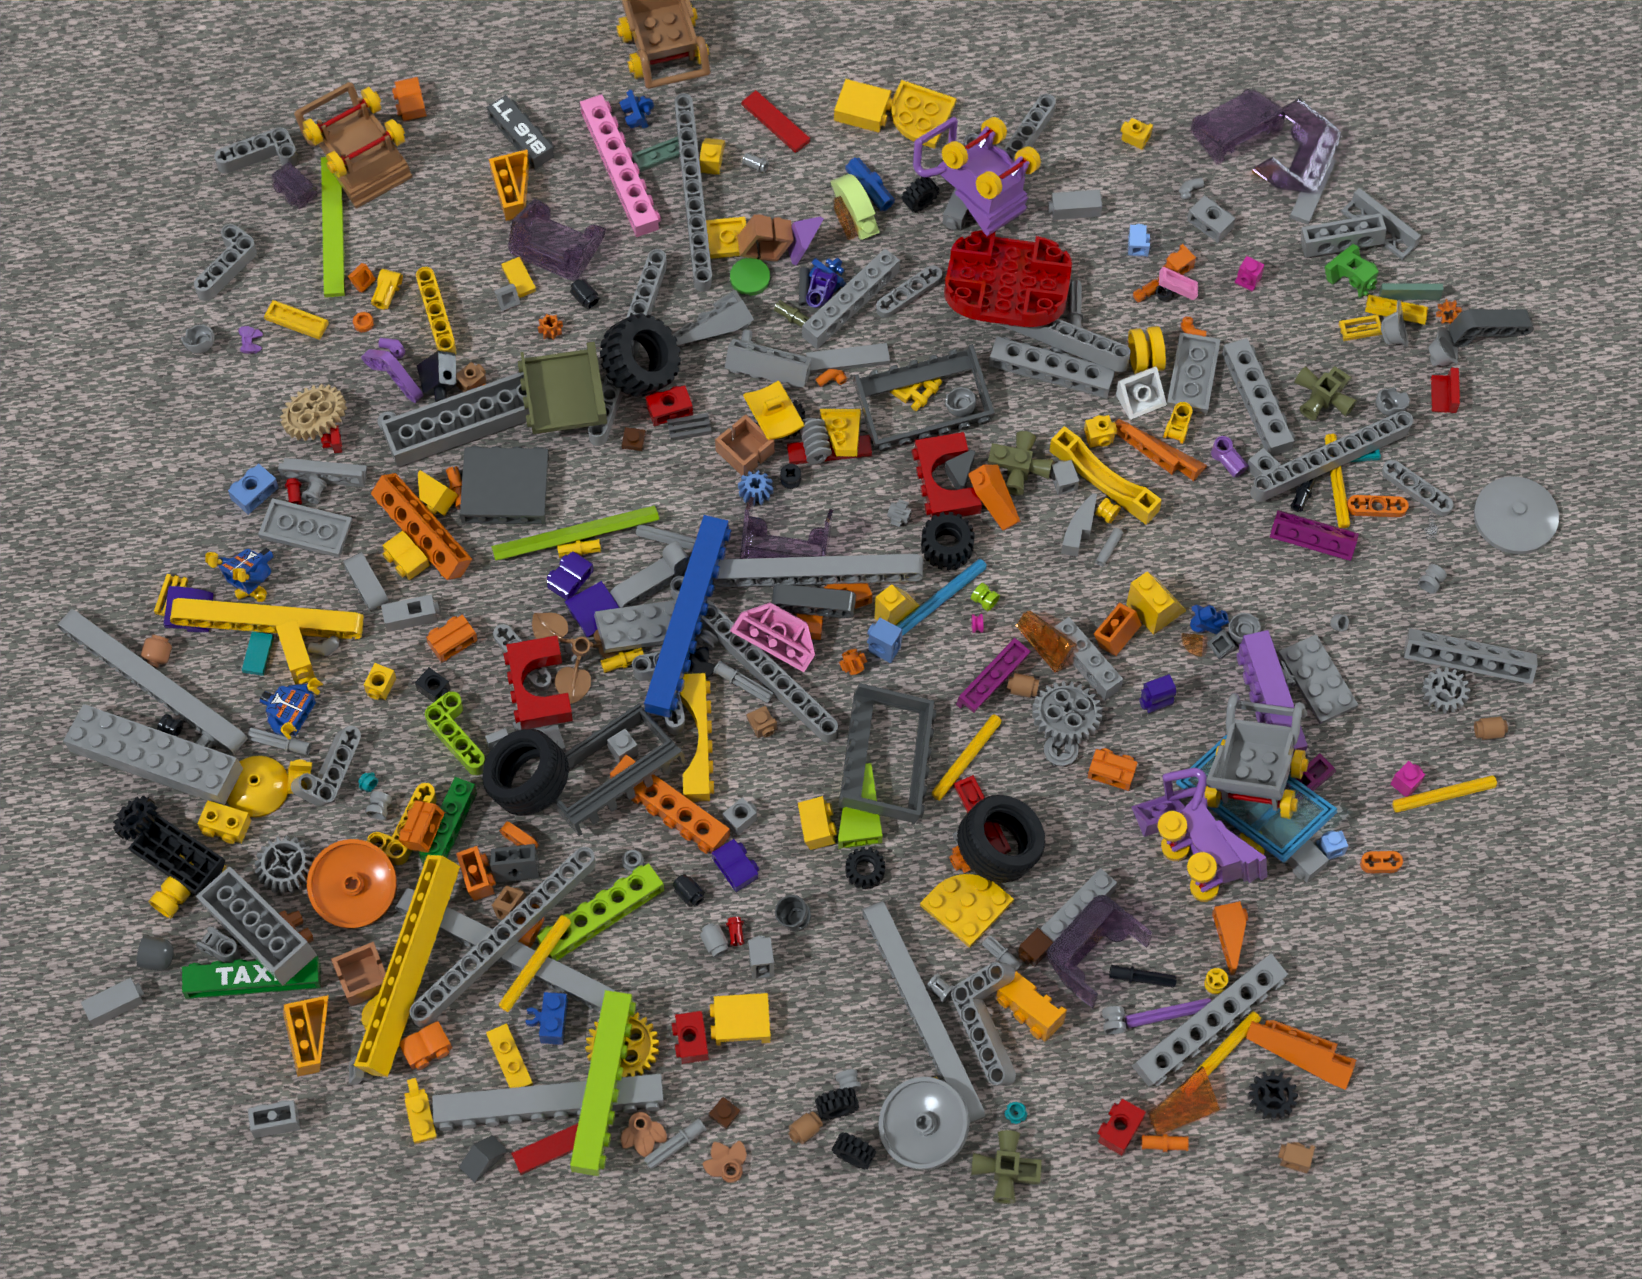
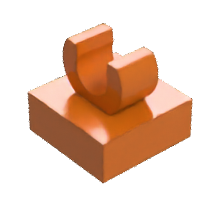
[348,263,376,292]

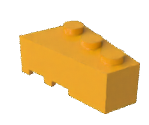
[489,149,529,221]
[996,971,1067,1042]
[283,995,329,1077]

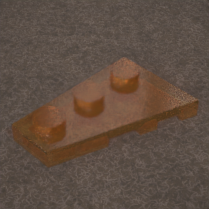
[1016,610,1077,673]
[1148,1067,1220,1135]

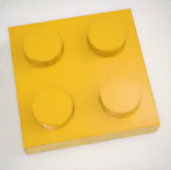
[706,217,746,259]

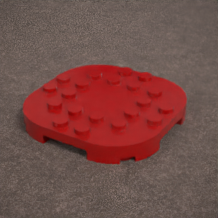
[944,230,1072,327]

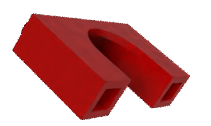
[912,432,982,519]
[503,635,573,730]

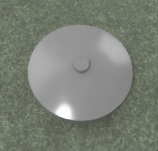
[1474,476,1559,554]
[879,1077,970,1170]

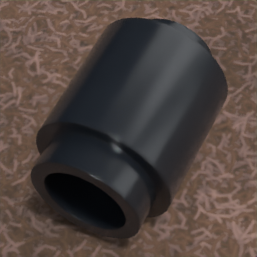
[570,279,599,309]
[672,874,705,907]

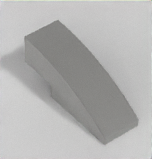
[1061,493,1097,557]

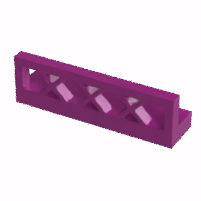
[1270,510,1359,561]
[956,637,1031,713]

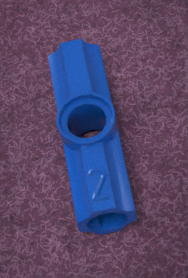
[845,158,895,211]

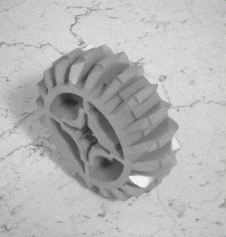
[254,835,315,895]

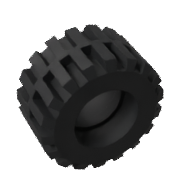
[921,512,975,570]

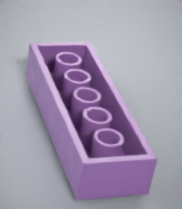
[1236,630,1307,758]

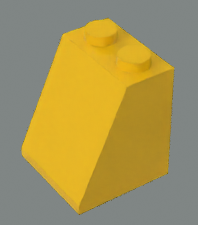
[1126,571,1186,635]

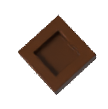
[621,427,646,451]
[708,1097,741,1130]

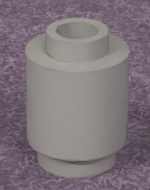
[700,923,729,958]

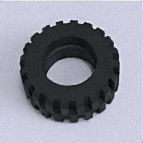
[600,314,681,397]

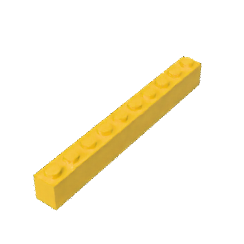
[354,855,460,1077]

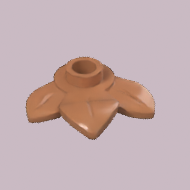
[621,1112,667,1157]
[702,1141,746,1183]

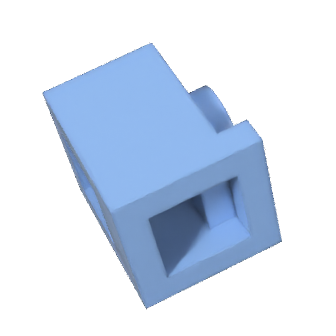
[1128,224,1150,257]
[1316,830,1348,860]

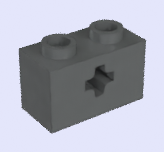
[491,844,539,883]

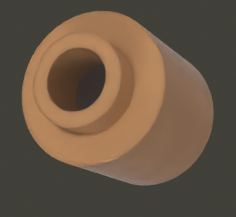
[1007,673,1039,698]
[1474,716,1508,740]
[788,1111,823,1144]

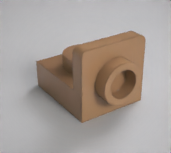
[746,705,777,738]

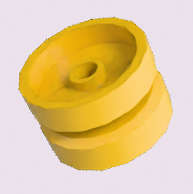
[1128,326,1166,374]

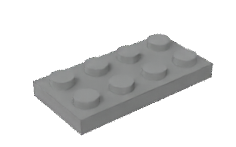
[1167,332,1221,414]
[258,498,353,558]
[594,600,677,653]
[1278,635,1358,725]

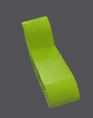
[425,691,485,776]

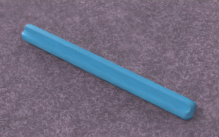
[896,559,987,636]

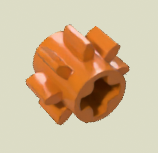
[1436,299,1462,324]
[538,314,563,340]
[839,649,868,675]
[949,846,972,873]

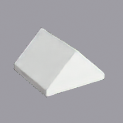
[1116,367,1167,420]

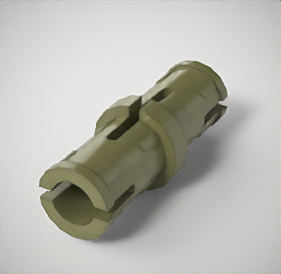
[774,300,810,327]

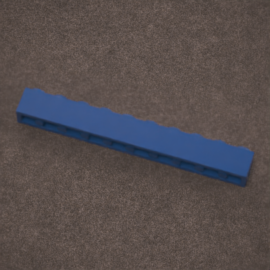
[644,515,732,718]

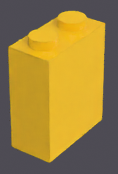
[834,79,893,133]
[276,620,316,685]

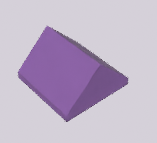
[787,217,824,266]
[1132,795,1185,837]

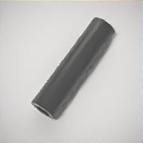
[799,267,810,307]

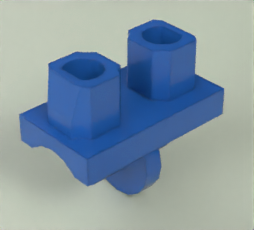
[620,89,654,129]
[809,258,847,293]
[1190,605,1229,634]

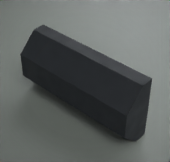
[128,815,225,895]

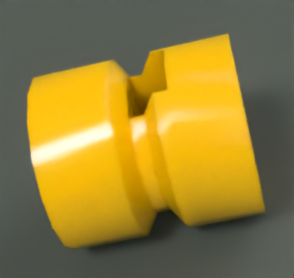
[148,876,191,919]

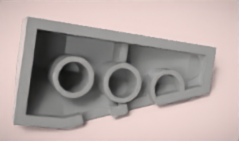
[673,290,754,345]

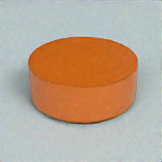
[353,312,374,332]

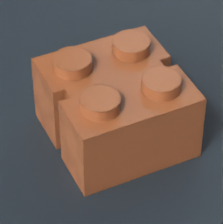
[738,214,793,262]
[715,414,774,476]
[331,942,386,1007]

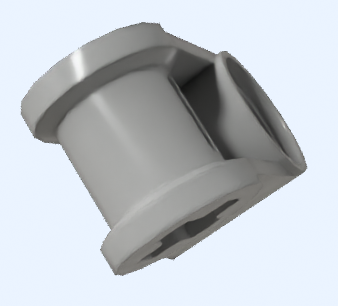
[196,926,241,963]

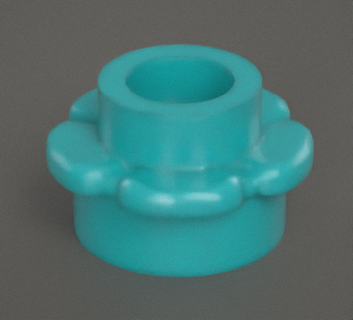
[358,772,379,793]
[1005,1102,1027,1124]

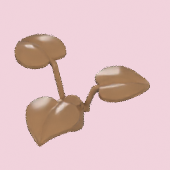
[532,613,626,704]

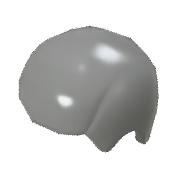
[181,324,215,354]
[945,387,976,417]
[1375,387,1410,416]
[1228,613,1261,644]

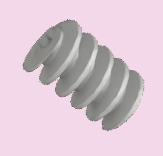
[800,418,832,465]

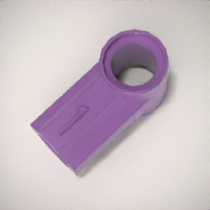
[1211,436,1249,478]

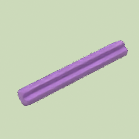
[1125,998,1212,1028]

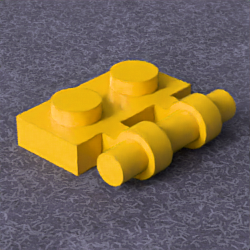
[890,378,943,411]

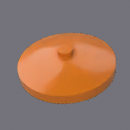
[307,839,397,929]

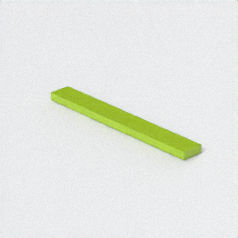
[321,157,345,297]
[491,505,659,561]

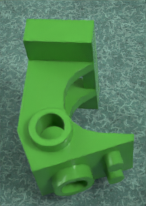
[1324,244,1379,298]

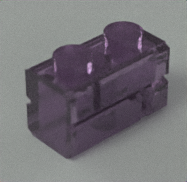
[271,162,318,209]

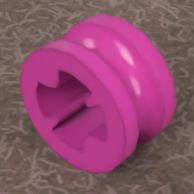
[971,614,984,633]

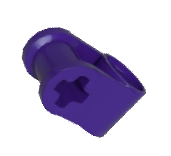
[806,268,838,309]

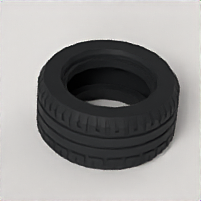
[482,729,569,816]
[957,795,1045,883]

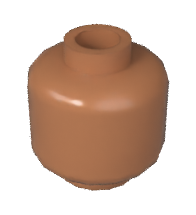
[141,635,172,668]

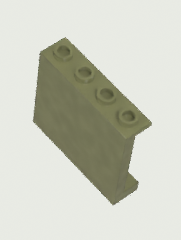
[518,342,607,435]

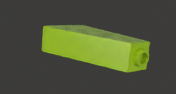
[838,763,883,849]

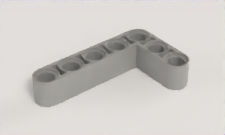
[964,94,1056,162]
[951,962,1016,1086]

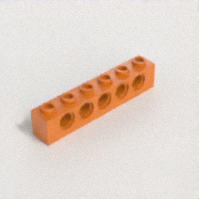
[371,473,473,580]
[610,755,730,854]

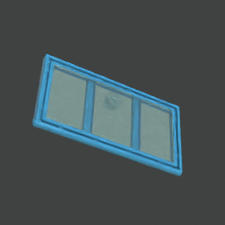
[1176,734,1337,863]

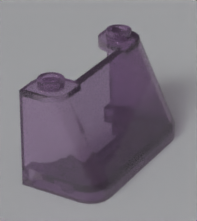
[1190,89,1286,165]
[508,199,606,281]

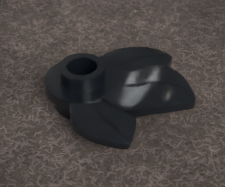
[684,647,715,677]

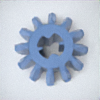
[738,470,773,506]

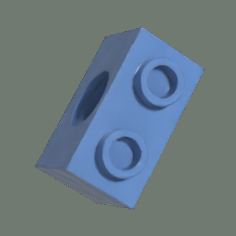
[228,464,279,515]
[867,618,902,663]

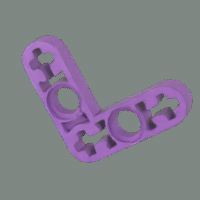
[361,349,423,403]

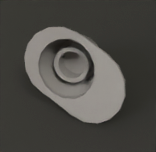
[1381,300,1409,348]
[1428,327,1458,367]

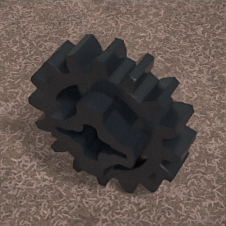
[113,795,158,840]
[1247,1070,1298,1121]

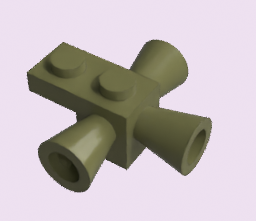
[1294,366,1357,420]
[987,431,1053,496]
[971,1130,1042,1204]

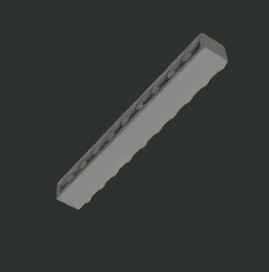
[432,1074,664,1131]

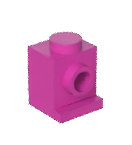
[1235,256,1265,292]

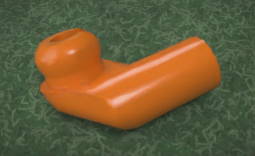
[1180,316,1207,337]
[815,369,847,387]

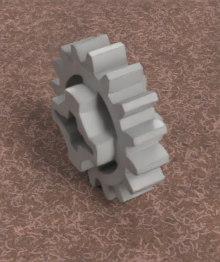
[1422,667,1470,714]

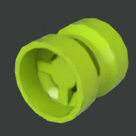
[970,582,1000,612]

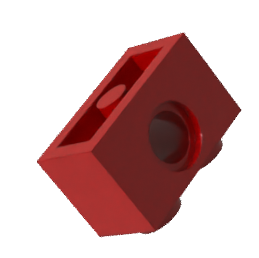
[646,385,693,427]
[671,1011,709,1064]
[1097,1098,1146,1156]

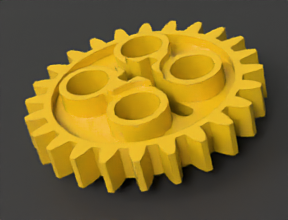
[585,1012,659,1077]

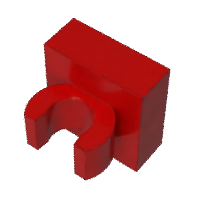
[321,425,342,453]

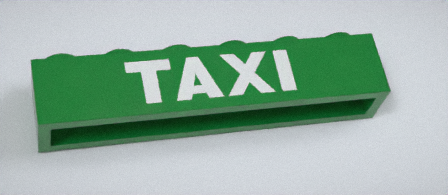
[182,956,321,999]

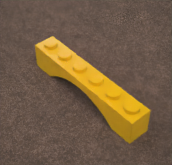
[1049,426,1162,525]
[680,673,714,802]

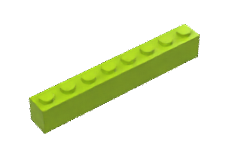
[570,990,636,1176]

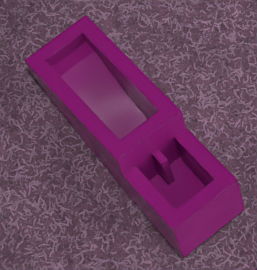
[1282,753,1336,803]

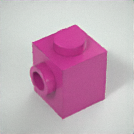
[1390,761,1425,797]

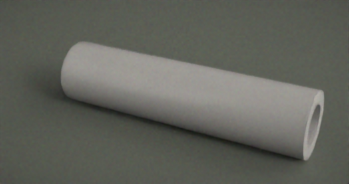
[1095,528,1123,567]

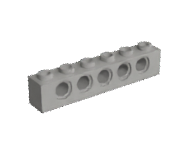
[802,249,900,349]
[989,337,1115,399]
[1222,338,1295,456]
[1404,628,1538,684]

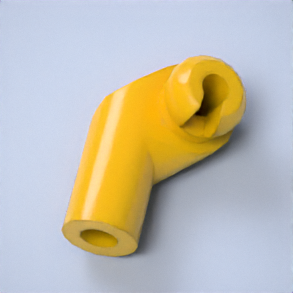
[234,586,267,602]

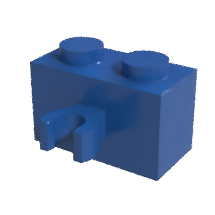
[525,992,568,1045]

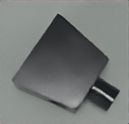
[417,350,456,402]

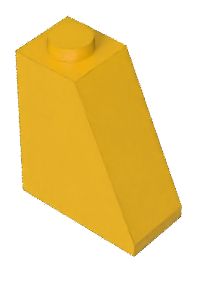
[875,584,920,625]

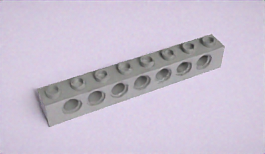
[1131,953,1288,1087]

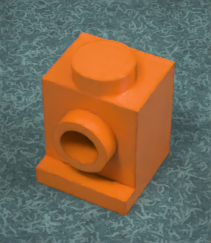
[1163,244,1196,275]

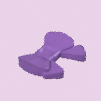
[238,326,263,354]

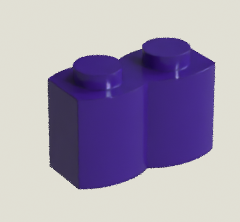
[547,551,594,600]
[1139,674,1176,714]
[712,839,759,892]

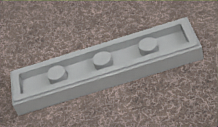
[1290,153,1336,225]
[806,343,890,374]

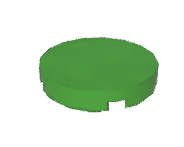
[730,258,770,296]

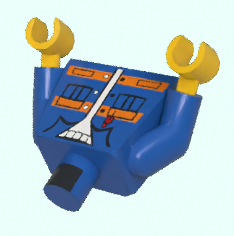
[205,548,274,594]
[260,678,323,740]

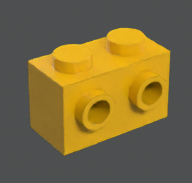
[798,796,837,850]
[197,800,252,844]

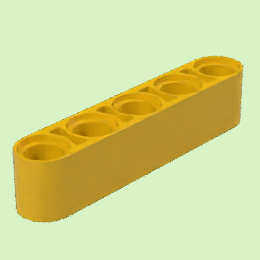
[416,267,456,355]

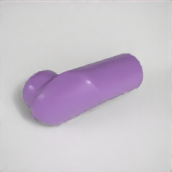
[379,337,405,358]

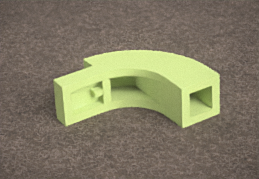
[830,174,880,240]

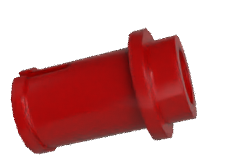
[285,478,302,505]
[726,917,745,946]

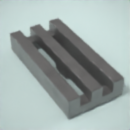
[667,413,712,441]

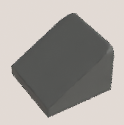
[1207,630,1239,659]

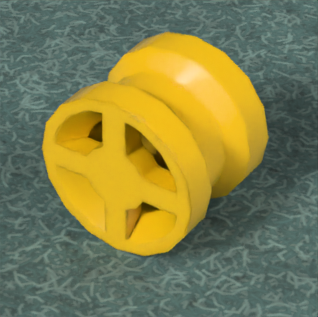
[1095,497,1121,524]
[1204,968,1228,995]

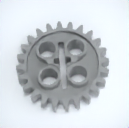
[1032,681,1102,745]

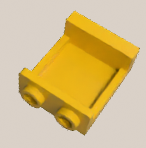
[710,993,771,1046]

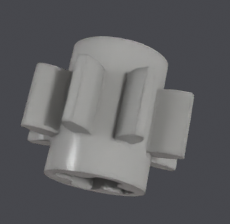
[887,499,912,527]

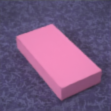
[1159,267,1198,300]

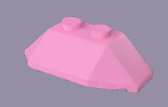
[730,602,815,672]

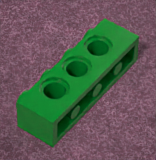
[419,777,477,863]

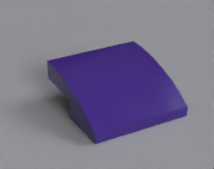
[564,581,619,637]
[163,586,214,633]

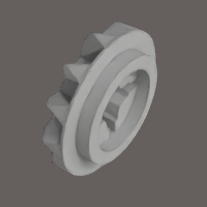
[1044,736,1079,767]

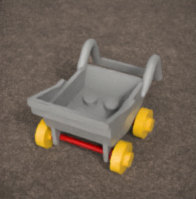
[1205,693,1308,819]

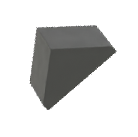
[945,450,975,490]
[459,1135,508,1183]

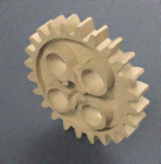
[280,384,347,441]

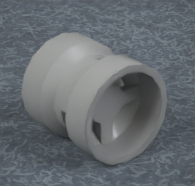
[1418,564,1447,594]
[365,791,392,820]
[1102,1006,1126,1034]

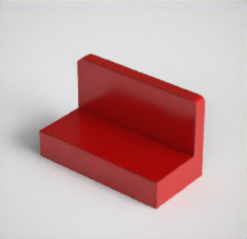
[1431,367,1460,413]

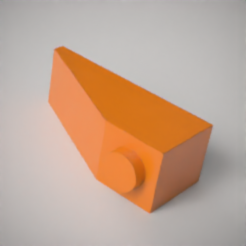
[968,464,1021,531]
[1212,901,1248,976]

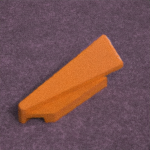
[1115,419,1207,481]
[1246,1020,1356,1090]

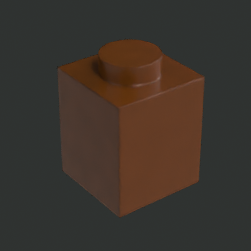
[1018,928,1054,967]

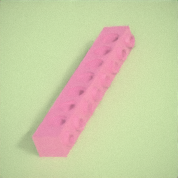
[580,94,661,237]

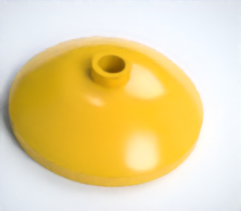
[227,756,288,818]

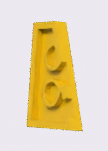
[820,409,861,457]

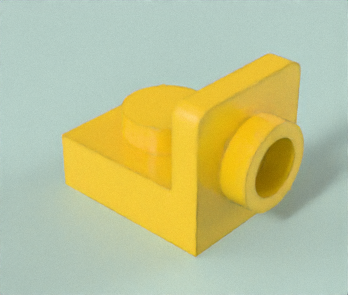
[287,759,312,794]

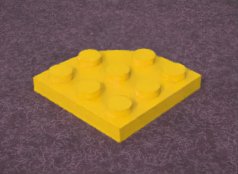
[891,80,957,149]
[920,874,1014,948]

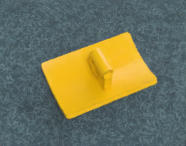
[743,381,804,440]

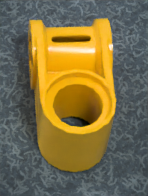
[1163,402,1192,444]

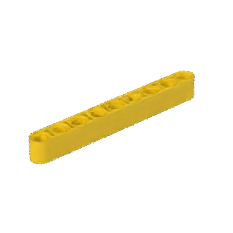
[170,598,364,639]

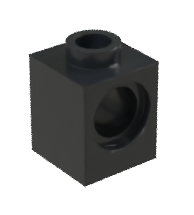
[415,667,451,703]

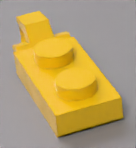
[404,1078,437,1144]

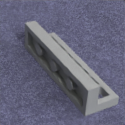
[1341,188,1421,260]
[278,458,368,487]

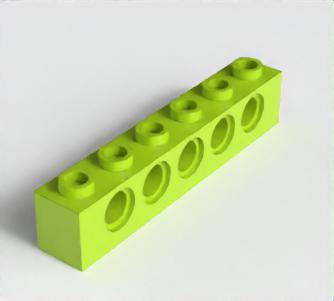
[537,863,664,961]

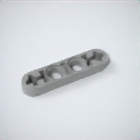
[876,265,942,318]
[1382,460,1453,516]
[493,624,552,691]

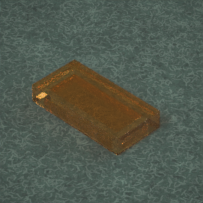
[834,196,855,240]

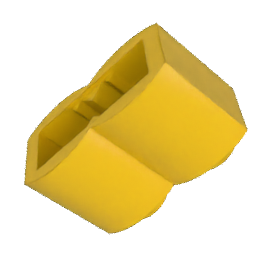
[382,531,430,580]

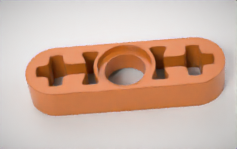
[1347,495,1409,517]

